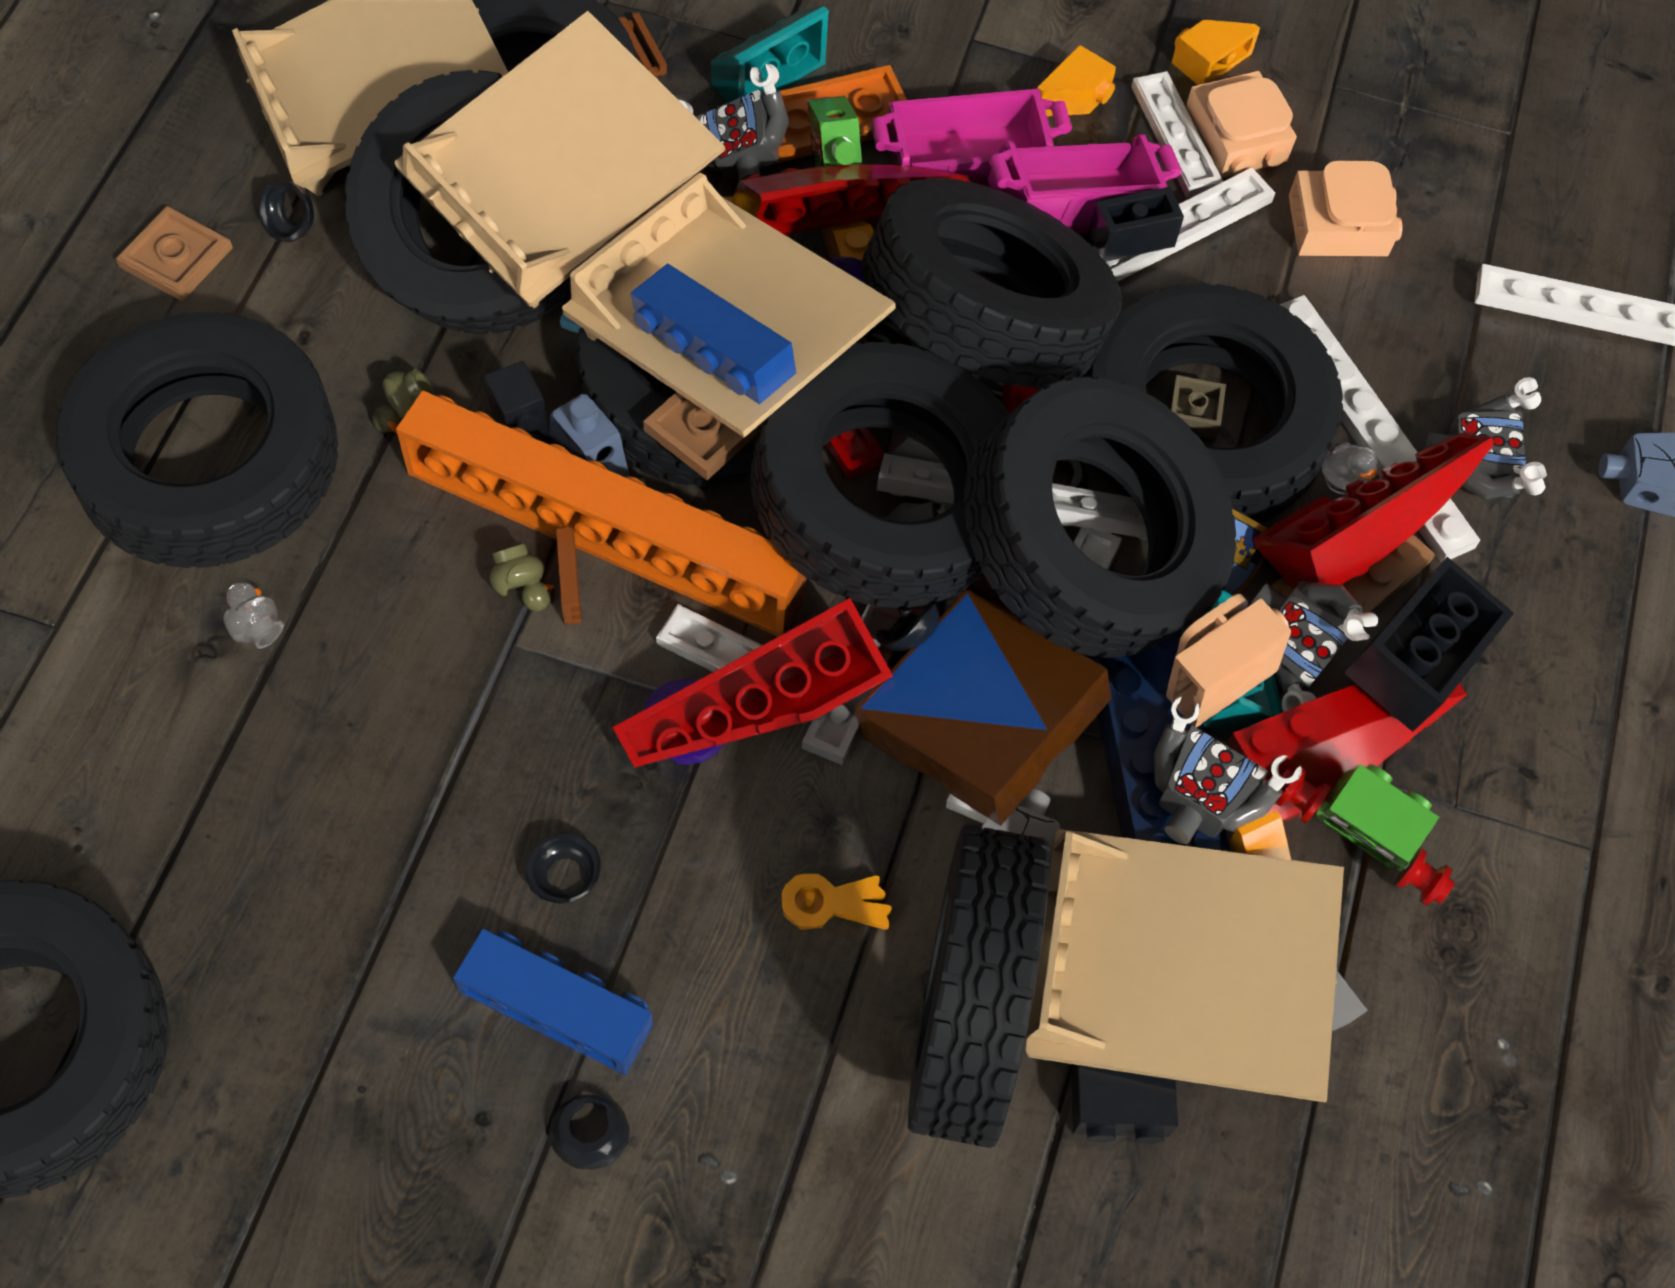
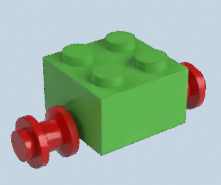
[1275,764,1455,906]

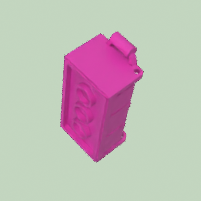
[871,89,1072,187]
[987,134,1182,234]

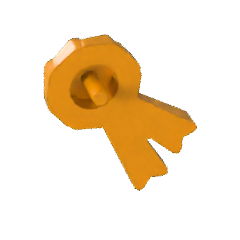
[781,874,892,930]

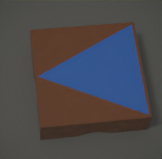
[854,589,1112,826]

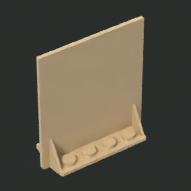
[232,0,508,196]
[395,11,725,309]
[562,173,896,437]
[1025,829,1344,1103]

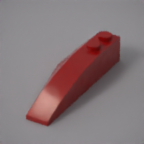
[732,164,970,235]
[1252,433,1494,589]
[612,598,893,767]
[1226,683,1467,822]

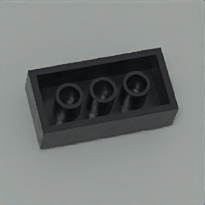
[1344,557,1514,732]

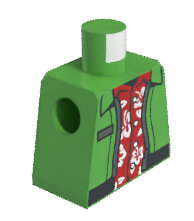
[807,96,862,168]

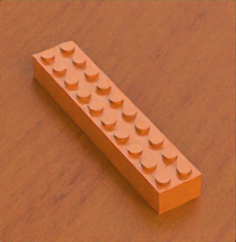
[396,390,807,637]

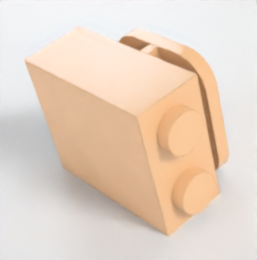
[1186,71,1297,178]
[1288,161,1402,256]
[1166,594,1291,727]

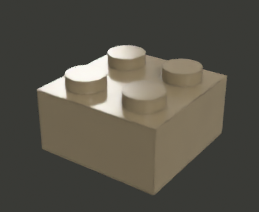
[1169,375,1226,440]

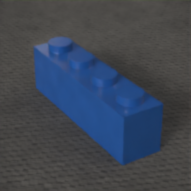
[630,263,796,405]
[453,929,653,1076]

